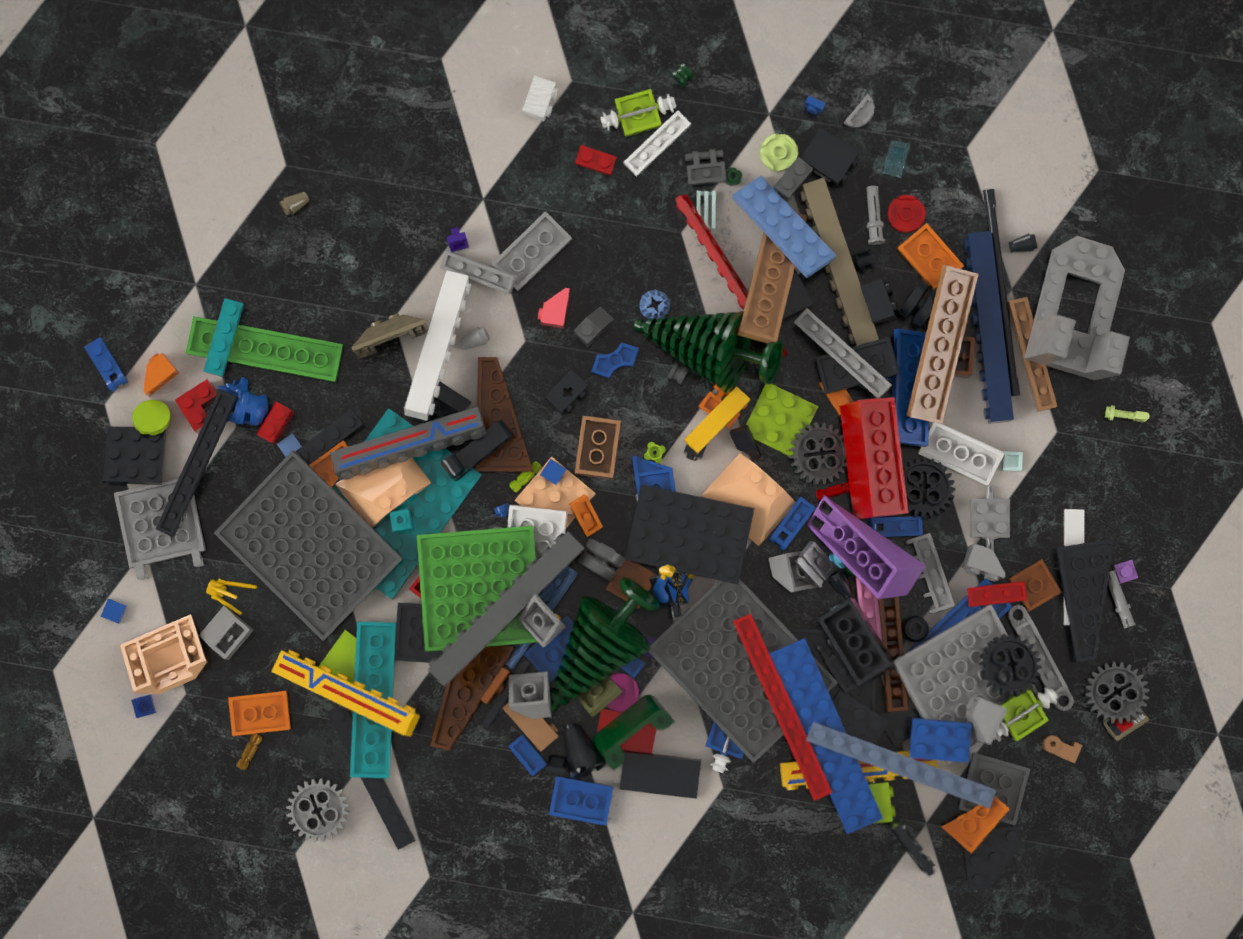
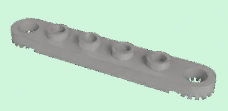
[1008,605,1074,711]

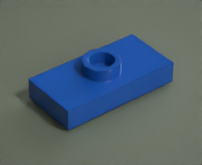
[508,734,547,777]

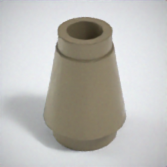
[280,192,310,215]

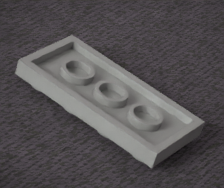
[491,211,572,292]

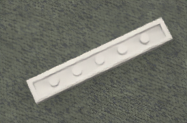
[1064,509,1084,625]

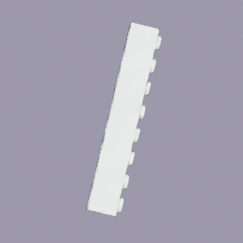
[404,270,471,421]

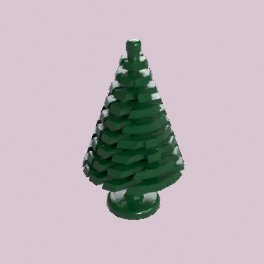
[633,311,783,393]
[550,577,660,713]

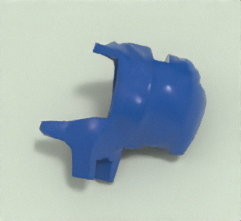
[217,377,269,426]

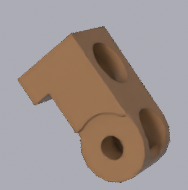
[1042,735,1083,763]

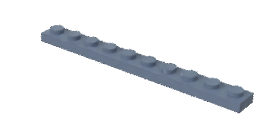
[806,722,996,809]

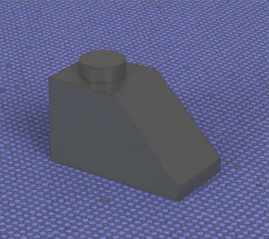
[574,307,614,347]

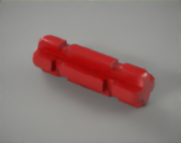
[816,482,850,500]

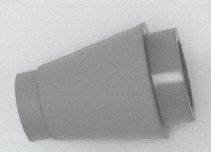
[460,327,490,350]

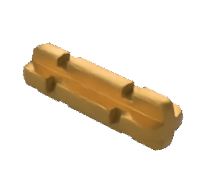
[236,734,262,770]

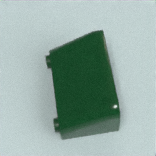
[593,695,675,771]

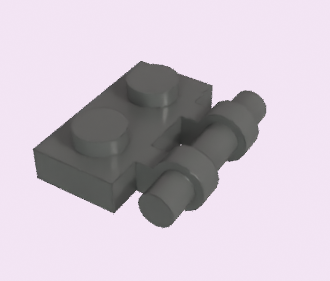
[685,149,726,186]

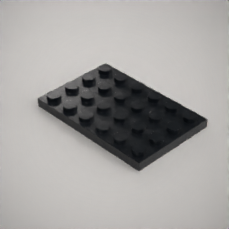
[625,485,755,584]

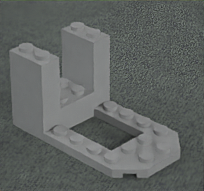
[1024,236,1130,380]

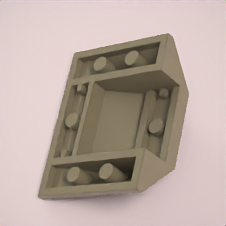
[352,314,429,359]

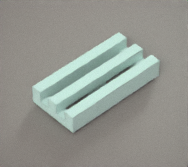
[696,191,716,230]

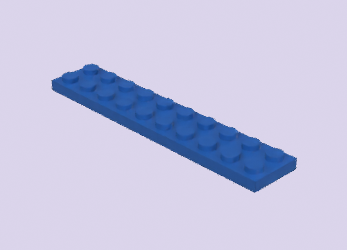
[769,638,883,834]

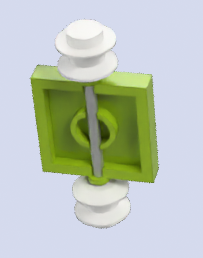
[600,89,676,137]
[993,687,1058,741]

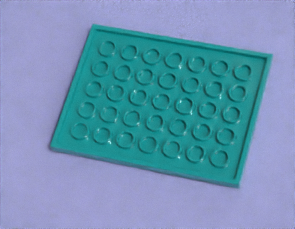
[333,408,482,600]

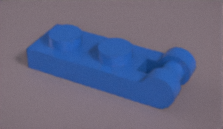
[84,337,128,392]
[768,496,816,551]
[867,516,923,537]

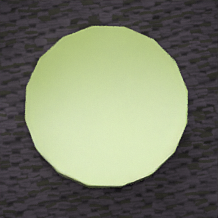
[760,134,798,172]

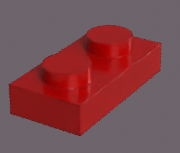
[575,145,617,176]

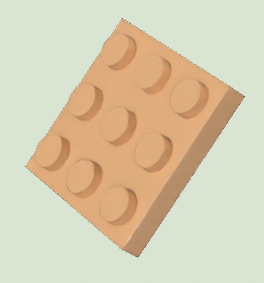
[515,457,596,529]

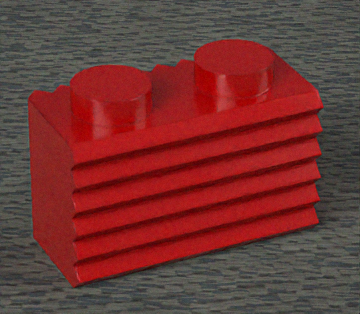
[257,401,295,445]

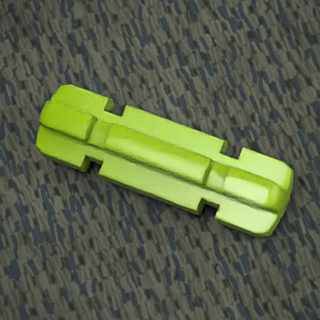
[509,461,542,492]

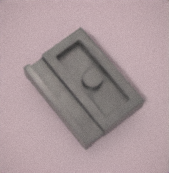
[794,541,837,588]

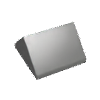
[518,594,566,647]

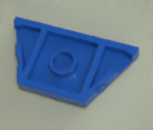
[632,456,676,497]

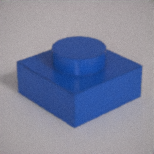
[804,95,826,114]

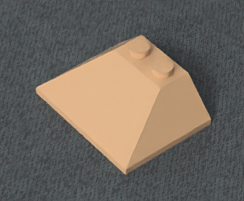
[701,453,796,547]
[335,458,431,528]
[120,614,207,694]

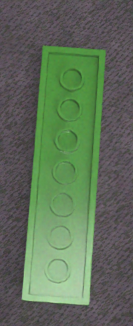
[186,316,344,382]

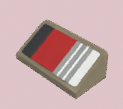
[1104,712,1149,741]

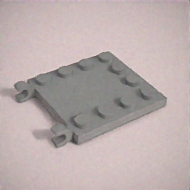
[114,478,206,580]

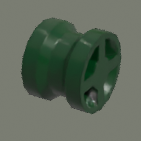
[671,63,694,87]

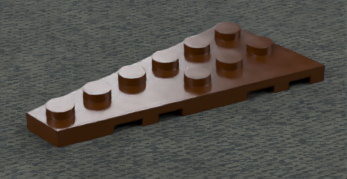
[476,357,534,472]

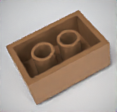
[575,416,621,480]

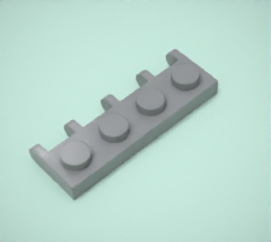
[905,533,956,614]

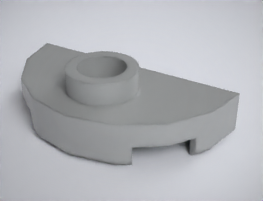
[843,94,874,128]

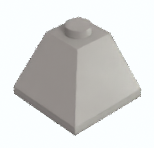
[769,551,816,592]
[509,672,551,719]
[966,697,1008,745]

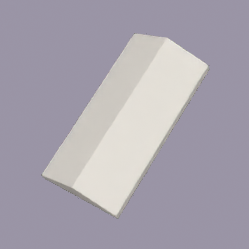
[918,422,1005,486]

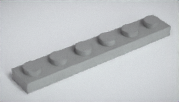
[794,308,892,399]

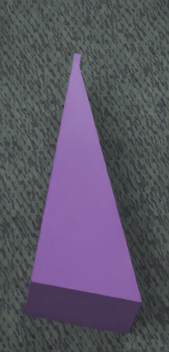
[807,495,926,599]

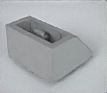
[962,544,1005,582]
[199,605,253,660]

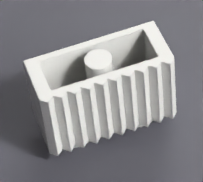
[522,75,559,121]

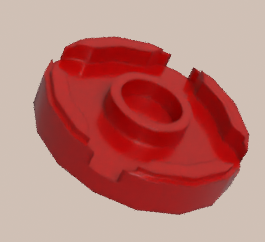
[887,195,926,233]

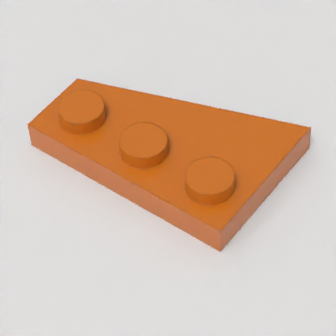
[942,796,1010,854]

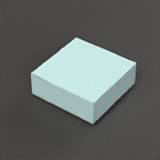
[1002,451,1023,472]

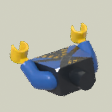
[649,565,698,618]

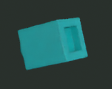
[389,509,414,533]

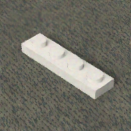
[623,111,691,177]

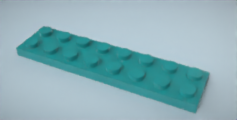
[350,622,396,779]

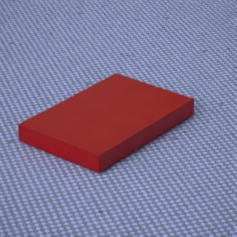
[597,709,657,754]

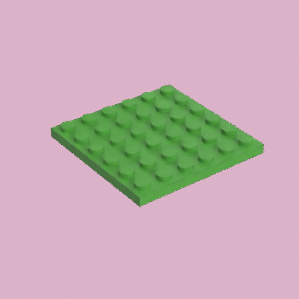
[417,526,539,652]

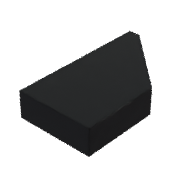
[729,425,762,459]

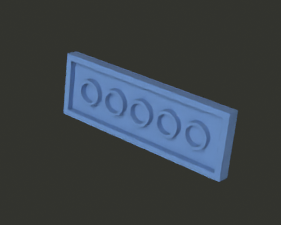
[732,176,836,278]

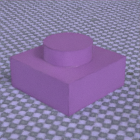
[1113,560,1138,584]

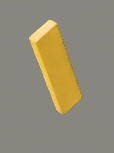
[684,386,751,454]

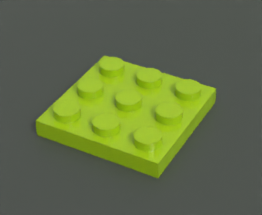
[746,384,819,456]

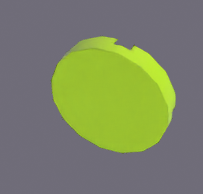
[132,400,171,435]

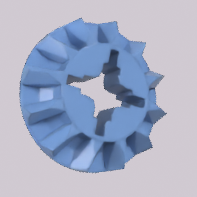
[640,290,670,320]

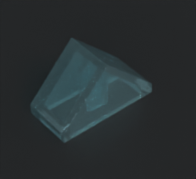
[883,140,910,178]

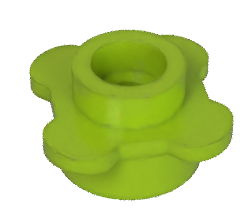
[644,442,666,464]

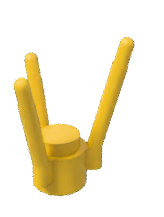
[206,579,257,615]

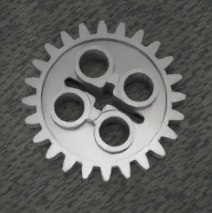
[286,778,350,842]

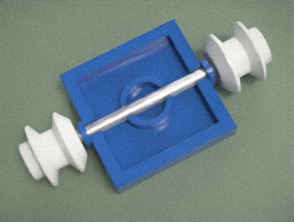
[705,721,744,773]

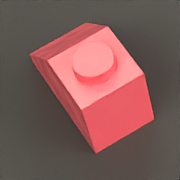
[538,288,570,329]

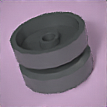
[576,538,626,582]

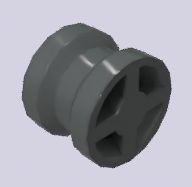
[667,361,690,385]

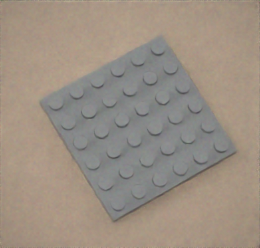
[893,604,1043,764]

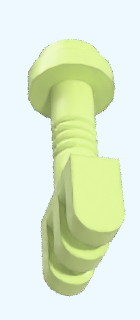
[1105,405,1150,422]

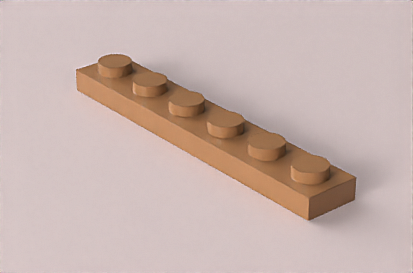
[1008,297,1057,412]

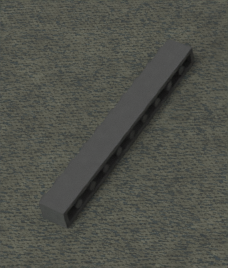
[428,532,584,687]

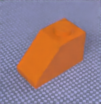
[143,353,179,397]

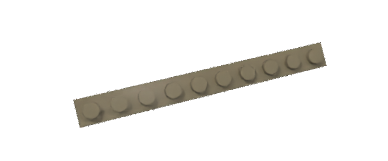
[799,178,879,346]

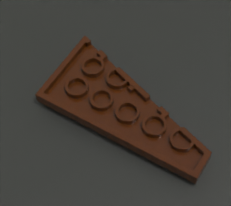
[430,645,516,751]

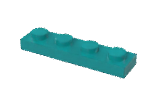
[203,298,244,377]

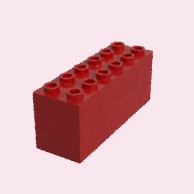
[840,397,908,520]

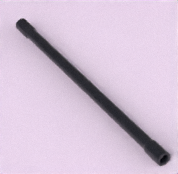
[983,189,1020,397]

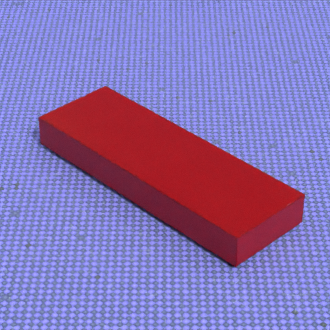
[966,581,1027,607]

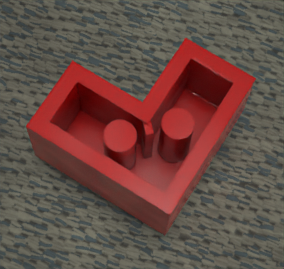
[174,379,218,434]

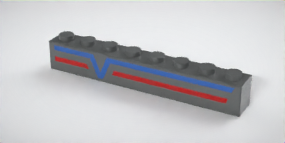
[330,406,487,480]

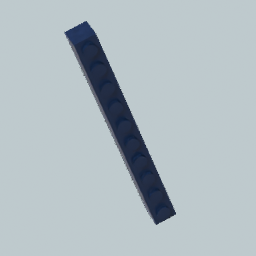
[964,231,1014,424]

